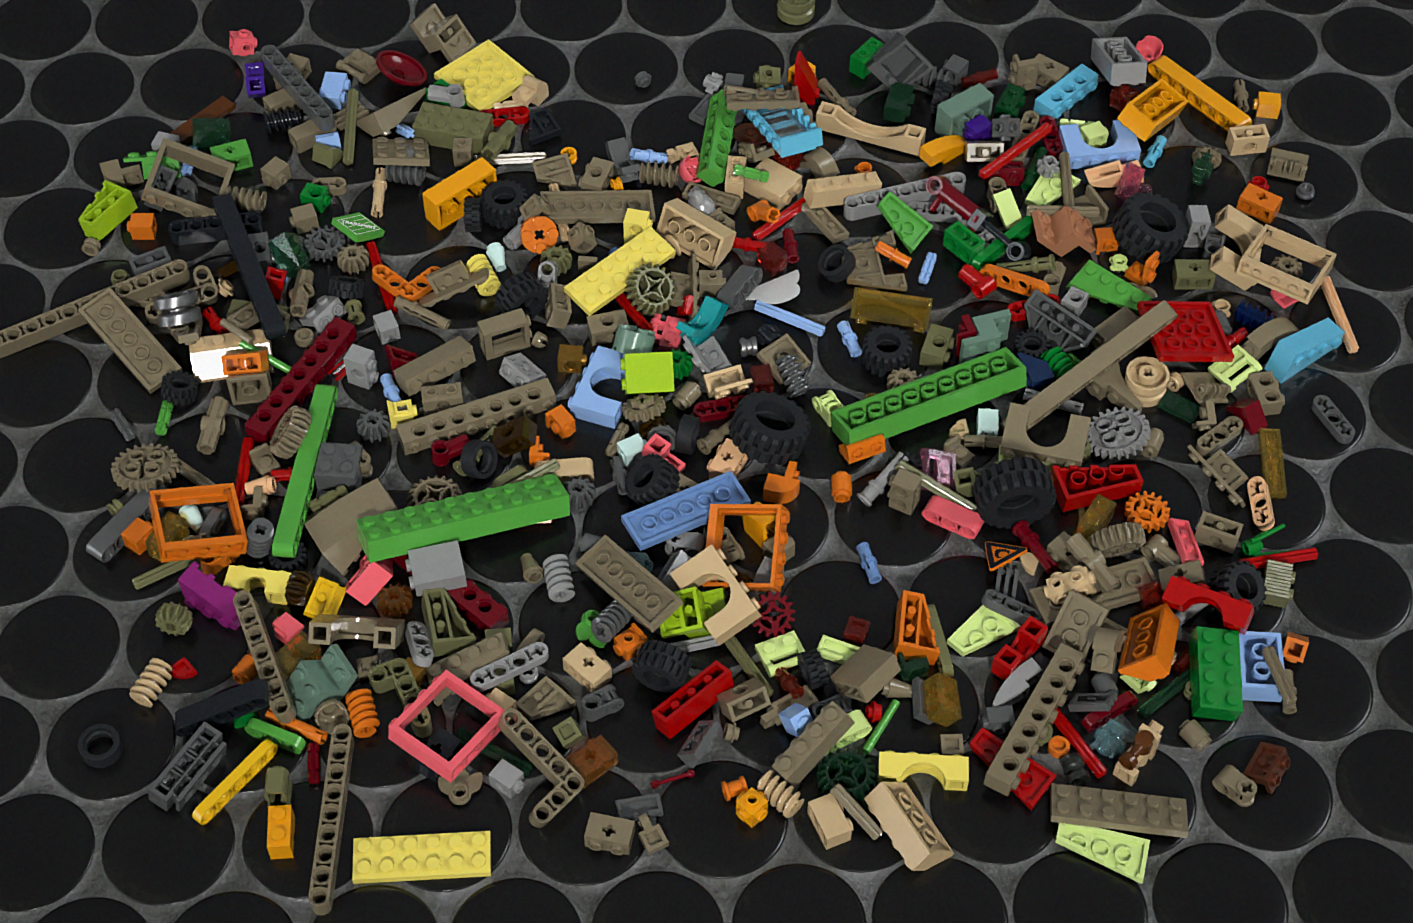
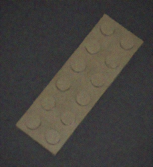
[540,190,656,224]
[78,287,182,394]
[575,535,683,633]
[1028,557,1162,627]
[1050,783,1189,838]

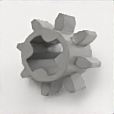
[703,72,725,95]
[1036,155,1060,178]

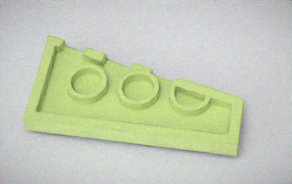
[1055,823,1150,884]

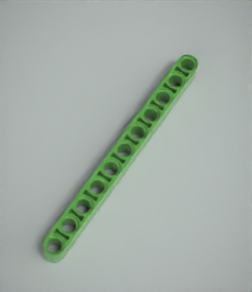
[272,384,338,558]

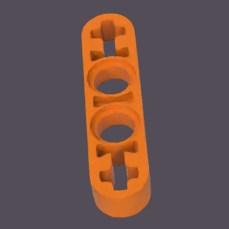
[979,264,1050,297]

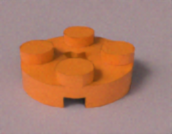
[520,215,559,254]

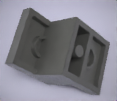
[314,442,363,509]

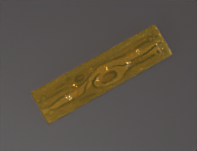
[1258,428,1287,498]

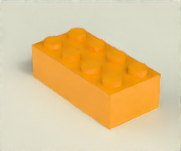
[1117,78,1189,142]
[422,157,497,231]

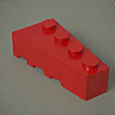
[1050,464,1144,512]

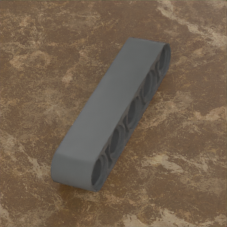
[86,486,167,563]

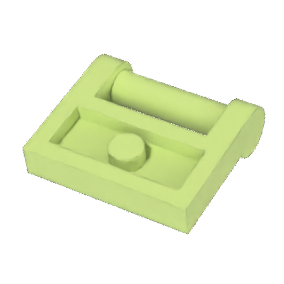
[1208,345,1262,393]
[755,630,805,677]

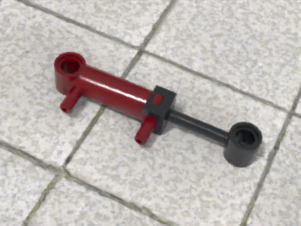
[926,176,1031,261]

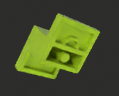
[660,586,727,639]

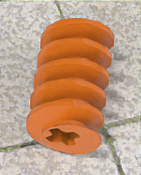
[345,689,380,738]

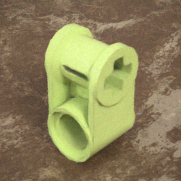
[812,390,844,427]

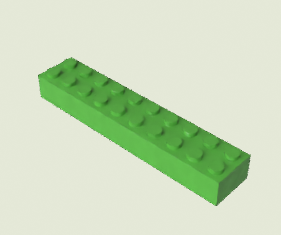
[831,347,1027,446]
[356,474,570,563]

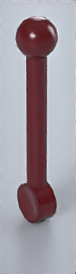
[650,769,695,788]

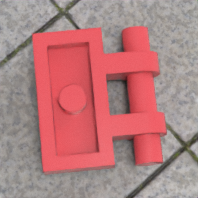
[650,313,686,352]

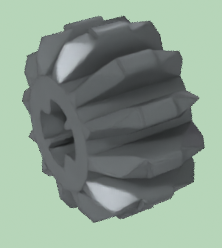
[356,409,391,443]
[564,476,596,511]

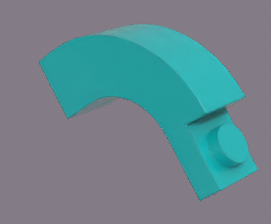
[676,296,729,345]

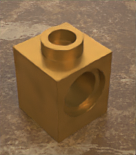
[557,344,587,374]

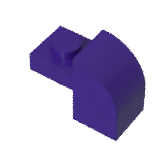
[245,62,267,98]

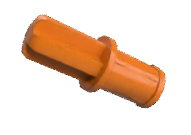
[875,241,912,268]

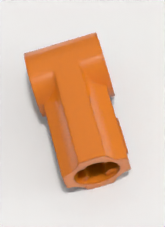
[747,199,781,224]

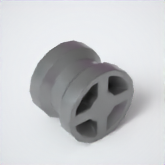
[739,336,758,357]

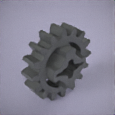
[304,225,346,262]

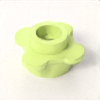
[1109,254,1129,272]

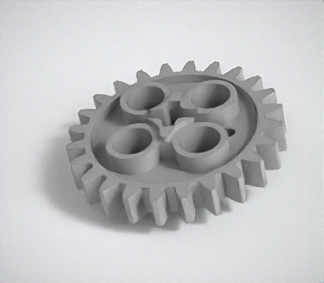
[1088,407,1151,461]

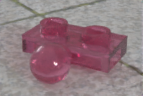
[1114,162,1152,202]

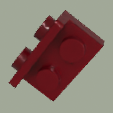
[985,161,1025,186]
[955,314,977,360]

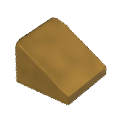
[406,657,427,688]

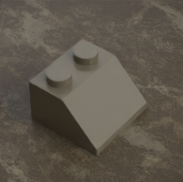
[226,370,272,405]

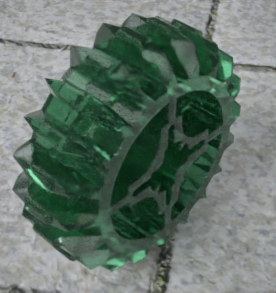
[816,747,877,803]

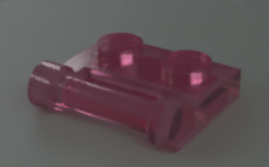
[920,448,956,492]

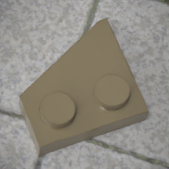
[532,153,577,188]
[516,676,576,721]

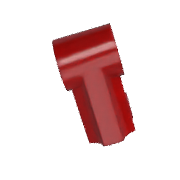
[958,264,997,299]

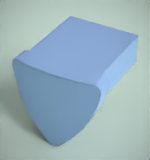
[315,131,341,149]

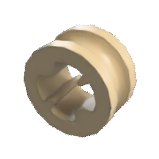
[1167,372,1184,392]

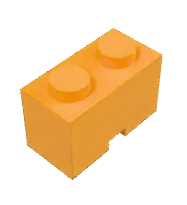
[267,805,295,860]

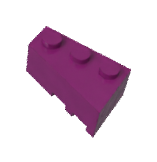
[178,561,248,631]

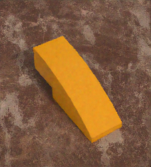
[919,135,966,167]

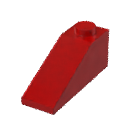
[794,51,820,105]

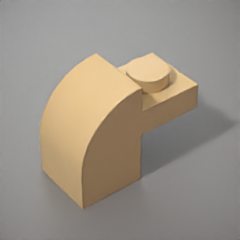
[512,75,549,107]

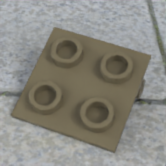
[1267,148,1309,182]
[1180,372,1231,403]

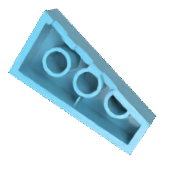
[1264,318,1345,384]

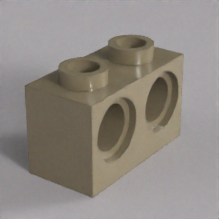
[545,283,572,329]
[1245,371,1285,416]
[887,468,923,516]

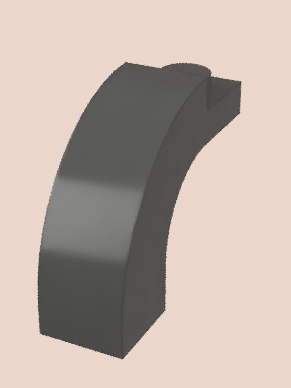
[604,137,641,183]

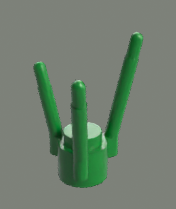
[1241,524,1293,557]

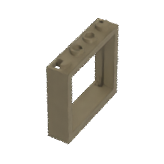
[141,138,235,218]

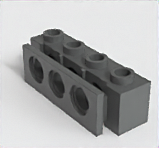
[148,721,227,812]

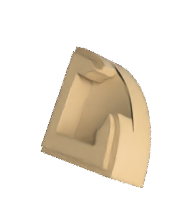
[949,419,970,439]
[1019,552,1039,576]

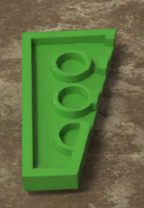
[1066,259,1152,315]

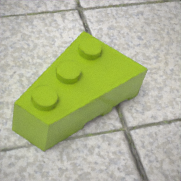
[78,180,138,241]

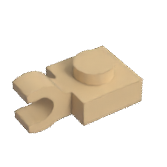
[666,142,699,164]

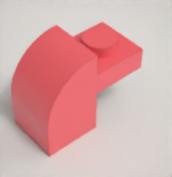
[642,433,686,473]

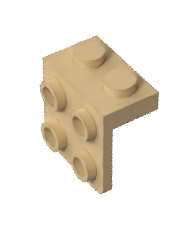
[702,364,753,399]

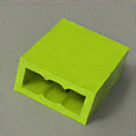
[620,352,675,395]

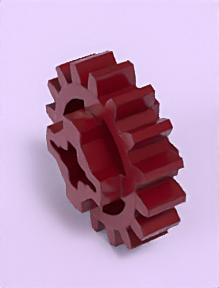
[751,591,795,637]

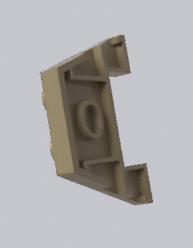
[840,231,907,291]

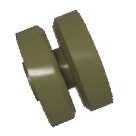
[777,0,815,25]

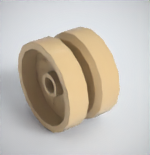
[1124,356,1170,408]

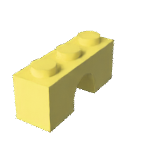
[223,565,291,605]

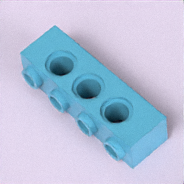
[1033,64,1098,119]

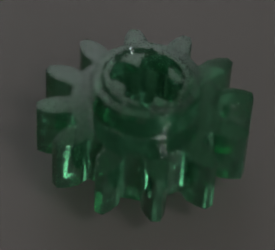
[1191,152,1214,186]

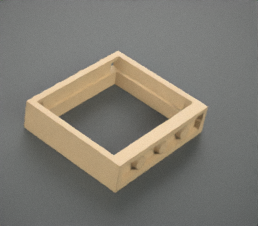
[1236,224,1337,305]

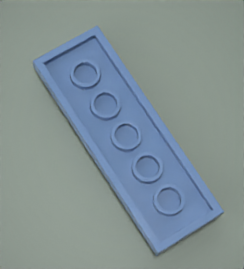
[621,471,751,551]

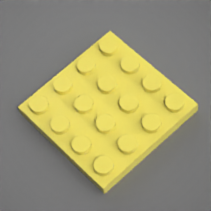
[434,39,534,112]

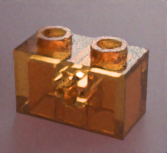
[567,735,618,789]

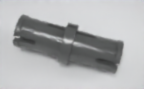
[610,456,628,495]

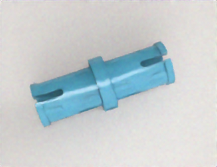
[1143,135,1167,168]

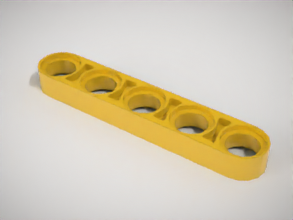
[192,739,278,825]

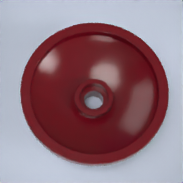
[376,50,427,87]

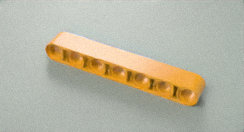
[1148,55,1252,131]

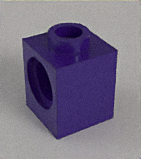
[963,114,992,141]

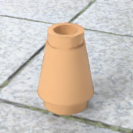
[245,475,277,495]

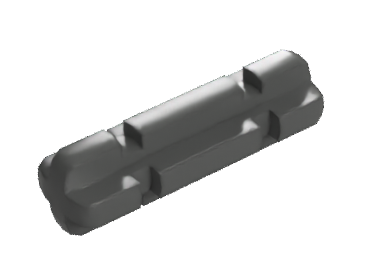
[110,408,136,441]

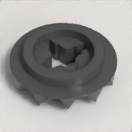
[647,424,677,452]

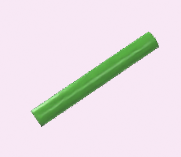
[239,340,292,374]
[862,699,900,755]

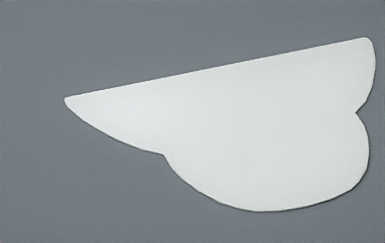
[746,270,800,304]

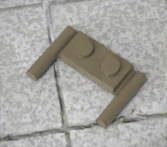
[220,303,290,345]

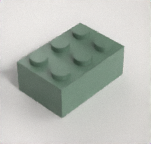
[935,83,994,137]

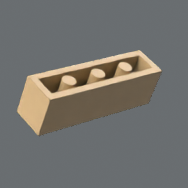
[803,171,882,209]

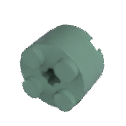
[612,323,656,354]

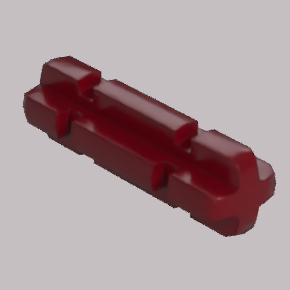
[307,742,320,785]

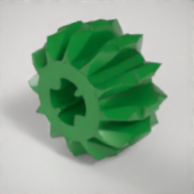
[665,348,693,380]

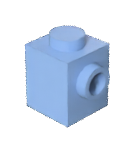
[778,703,813,737]

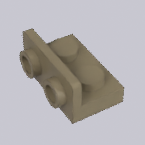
[738,142,775,162]

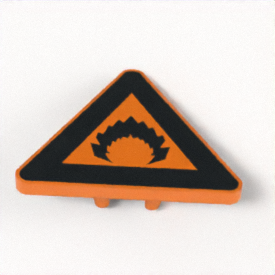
[985,542,1027,571]

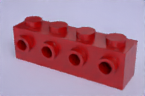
[651,660,734,739]

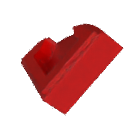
[676,295,694,317]
[168,657,198,679]

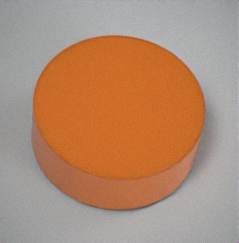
[1047,735,1070,759]

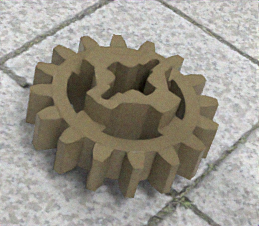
[622,393,666,422]

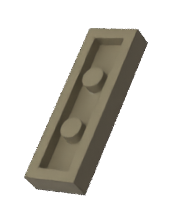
[682,181,741,215]
[801,202,850,244]

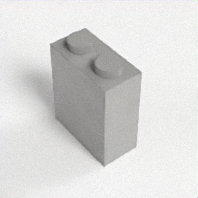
[405,540,467,597]

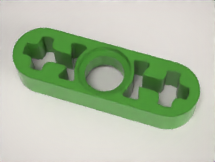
[245,718,306,754]

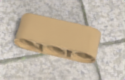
[534,457,594,486]

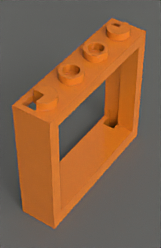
[149,483,248,563]
[702,504,790,592]

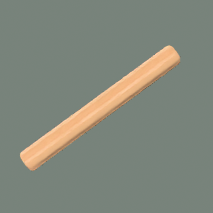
[1321,276,1359,354]

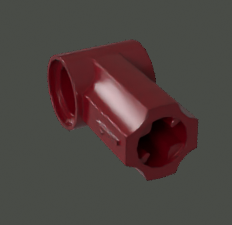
[431,434,469,467]

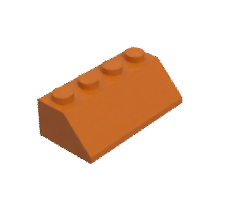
[1118,603,1180,682]

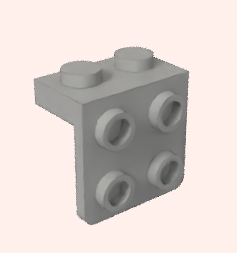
[683,334,733,375]

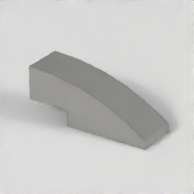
[992,658,1042,707]

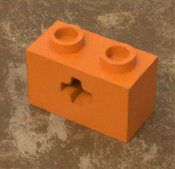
[1236,183,1283,224]
[221,350,269,376]

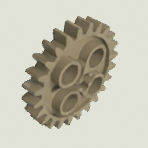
[111,443,180,493]

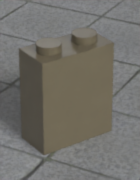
[830,644,901,703]

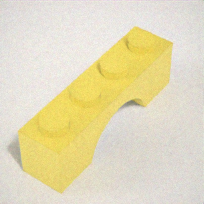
[877,750,969,791]

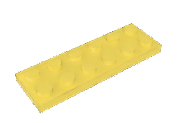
[564,226,676,316]
[352,831,491,884]

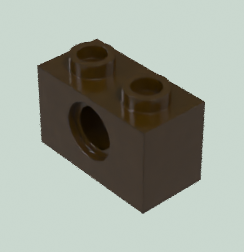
[492,415,537,458]

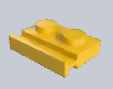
[303,576,346,619]

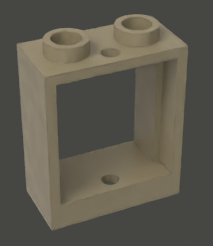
[477,308,532,360]

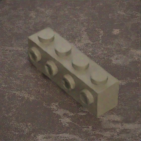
[393,336,476,396]
[772,701,855,788]

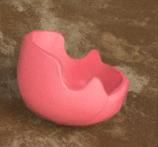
[1135,35,1164,63]
[679,155,702,184]

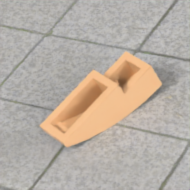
[1084,160,1144,188]

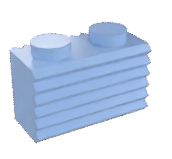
[318,71,351,110]

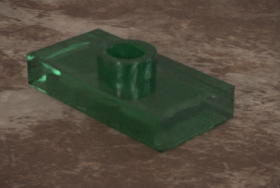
[1158,390,1201,424]

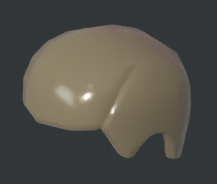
[314,699,349,734]

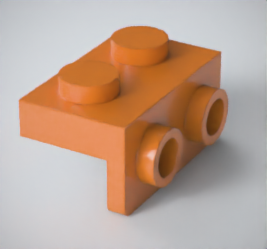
[839,434,886,464]

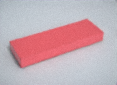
[1167,518,1204,566]

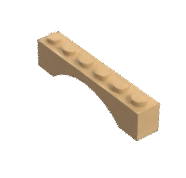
[816,101,926,156]

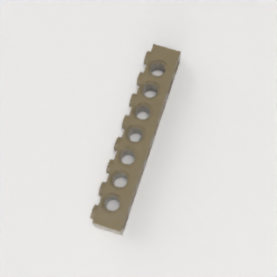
[396,377,557,455]
[984,643,1085,796]

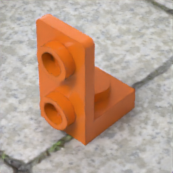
[1124,251,1160,286]

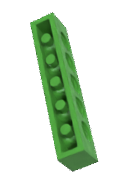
[696,89,737,188]

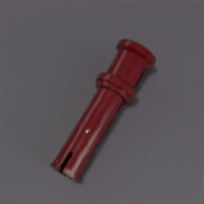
[1012,520,1058,574]

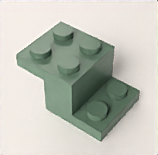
[958,309,1011,364]
[286,644,358,722]

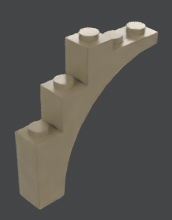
[1086,306,1143,415]

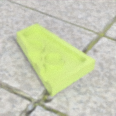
[1024,170,1081,205]
[946,605,1021,657]

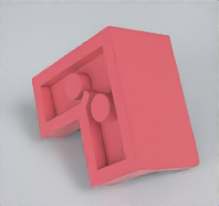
[346,555,393,606]

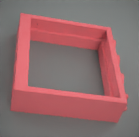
[388,670,508,783]

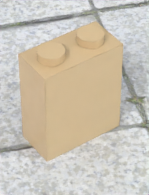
[744,158,803,210]

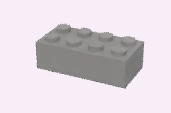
[1091,37,1148,86]

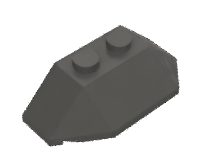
[1024,289,1098,353]

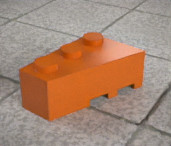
[893,590,940,665]

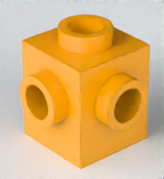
[736,787,768,828]

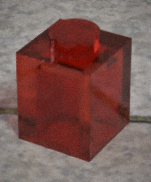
[758,241,788,275]
[750,364,774,393]

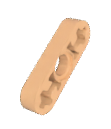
[1247,476,1275,531]

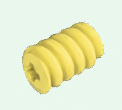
[466,254,502,296]

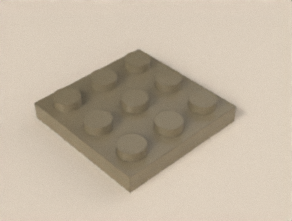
[372,137,430,166]

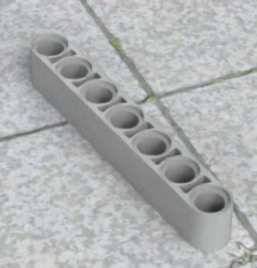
[843,172,966,221]

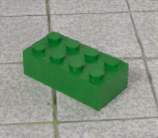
[1188,626,1243,721]

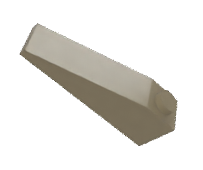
[356,87,427,137]

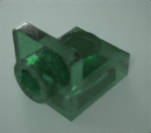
[897,652,929,682]

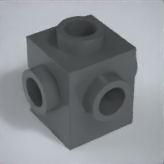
[992,115,1020,141]

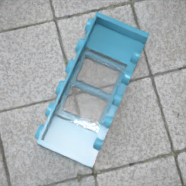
[741,85,823,158]

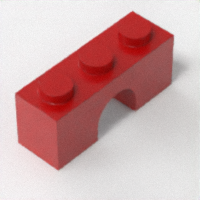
[991,616,1048,681]

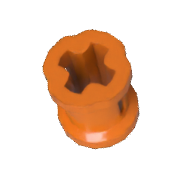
[721,776,748,801]

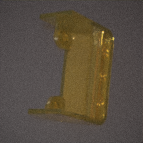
[850,287,933,333]

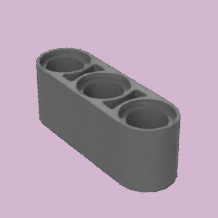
[717,264,763,309]

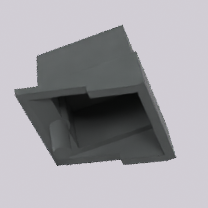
[867,32,934,96]

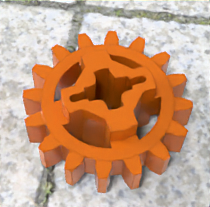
[1124,491,1170,533]

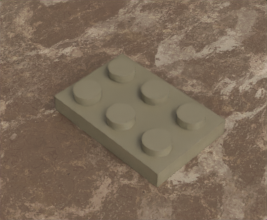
[1042,590,1110,663]

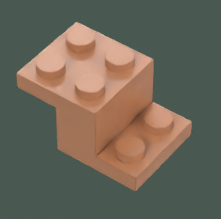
[1032,206,1096,257]

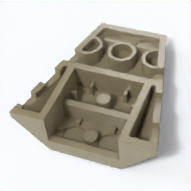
[304,478,398,576]

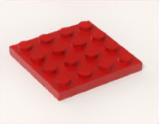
[1136,301,1235,362]

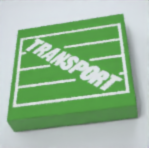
[331,212,385,243]

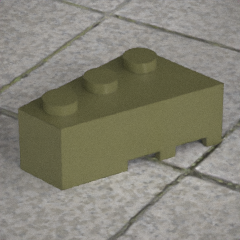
[421,587,476,657]

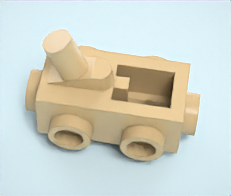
[1043,565,1097,605]

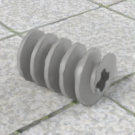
[542,554,575,602]

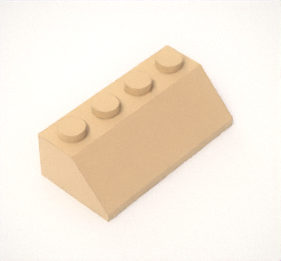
[656,198,737,270]
[189,328,274,383]
[864,781,955,871]

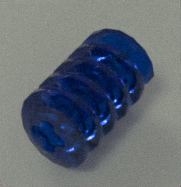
[1233,298,1274,329]

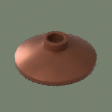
[733,123,767,146]

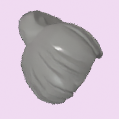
[687,186,716,215]

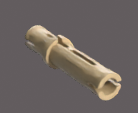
[371,167,387,218]

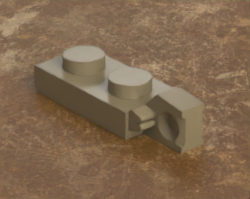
[760,685,819,729]

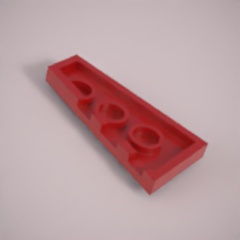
[969,727,1057,811]

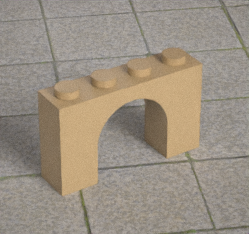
[1210,204,1263,291]
[670,544,761,646]

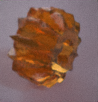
[377,582,413,618]

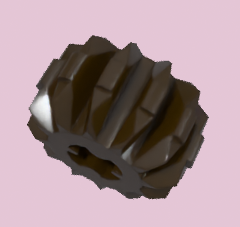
[285,570,315,606]

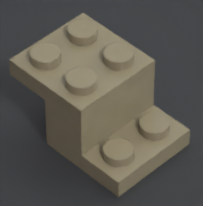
[409,3,476,63]

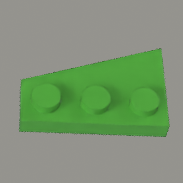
[877,191,933,254]

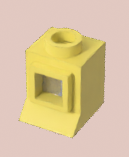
[387,399,418,429]

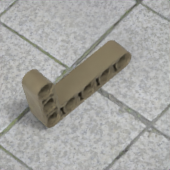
[498,708,584,828]

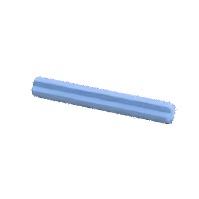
[754,300,826,337]

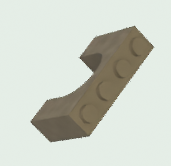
[262,88,338,154]
[1000,402,1091,468]
[308,614,405,649]

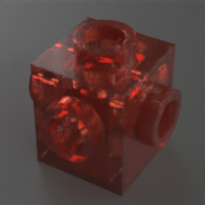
[1110,84,1140,112]

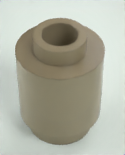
[673,381,701,411]
[1140,428,1164,458]
[1179,719,1212,752]

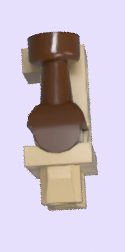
[1113,720,1164,787]

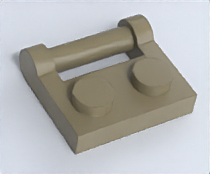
[336,48,380,84]

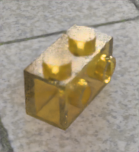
[145,511,190,563]

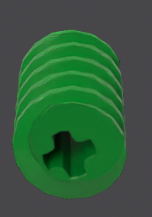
[1039,346,1076,380]

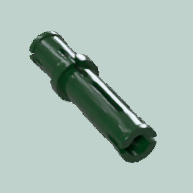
[1021,147,1048,192]

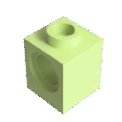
[1080,121,1109,148]

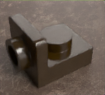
[639,416,671,441]

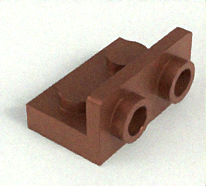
[1243,742,1290,794]

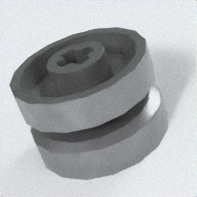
[153,290,202,327]

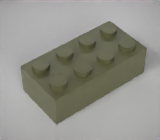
[412,102,494,155]

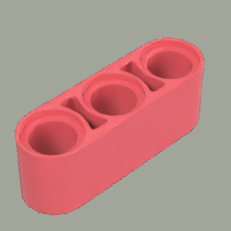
[922,495,985,539]

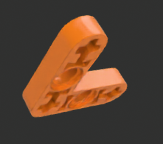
[372,264,441,302]

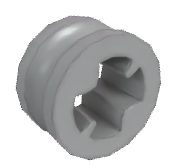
[519,663,538,684]

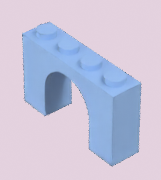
[1059,120,1141,169]
[568,346,624,429]

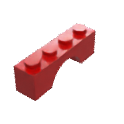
[1162,576,1254,635]

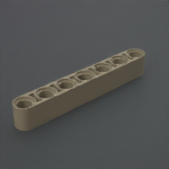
[233,590,296,724]

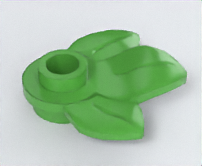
[576,610,606,648]

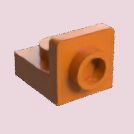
[529,436,550,467]

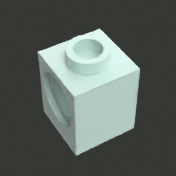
[976,408,999,436]
[617,433,647,469]

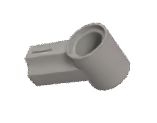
[427,84,465,108]
[503,215,536,250]

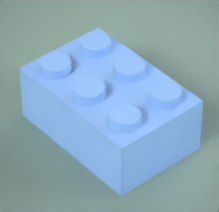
[1239,631,1284,702]

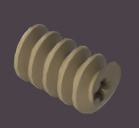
[639,161,679,188]
[225,185,267,214]

